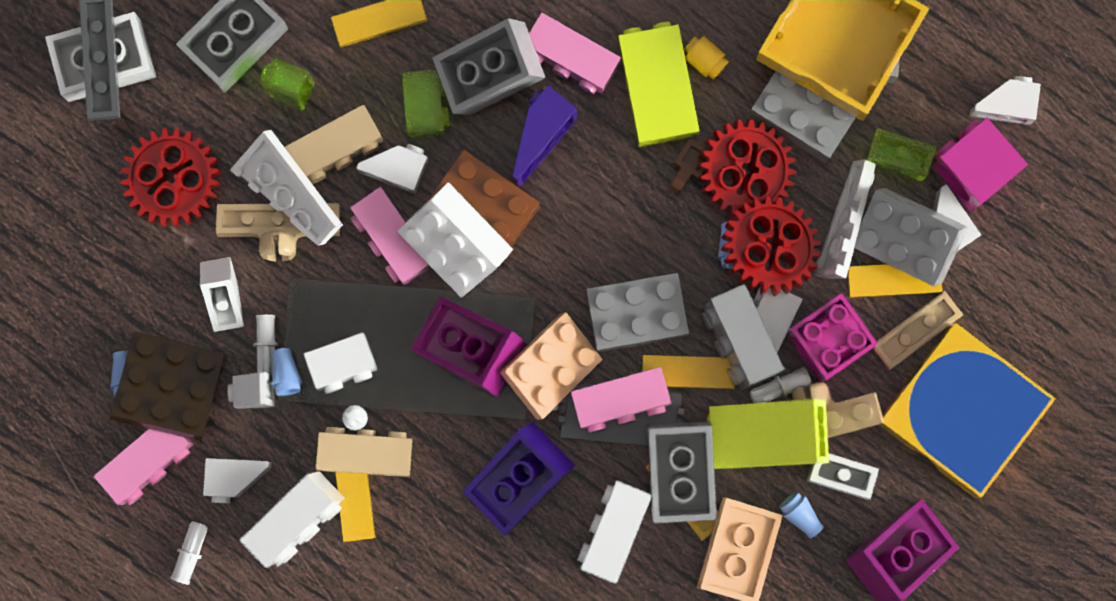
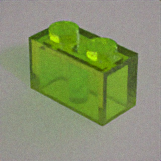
[260,57,315,110]
[401,69,450,138]
[865,128,937,181]

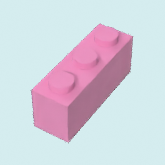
[529,13,621,94]
[350,187,432,286]
[571,367,671,433]
[94,429,194,505]

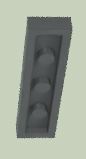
[79,0,121,121]

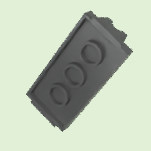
[558,384,684,447]

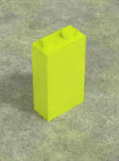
[618,22,700,147]
[707,399,829,469]

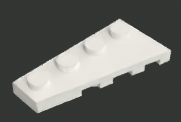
[230,130,343,246]
[812,160,876,279]

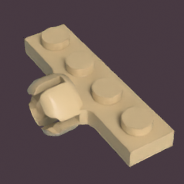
[216,203,341,261]
[792,382,884,438]

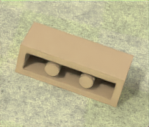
[284,104,384,184]
[316,427,413,477]

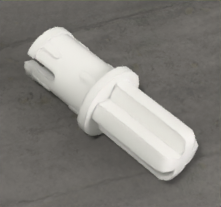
[253,315,278,376]
[750,367,812,403]
[342,405,368,430]
[170,521,208,585]

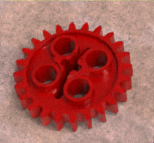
[697,119,796,216]
[120,128,221,227]
[721,196,822,296]

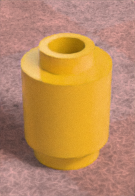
[684,36,729,80]

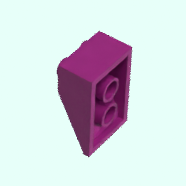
[410,297,527,397]
[845,499,959,601]

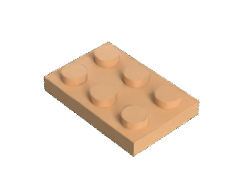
[500,312,603,420]
[697,497,783,601]

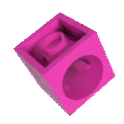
[931,118,1028,213]
[786,293,878,383]

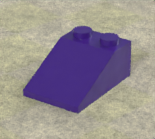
[513,85,577,188]
[462,421,576,536]

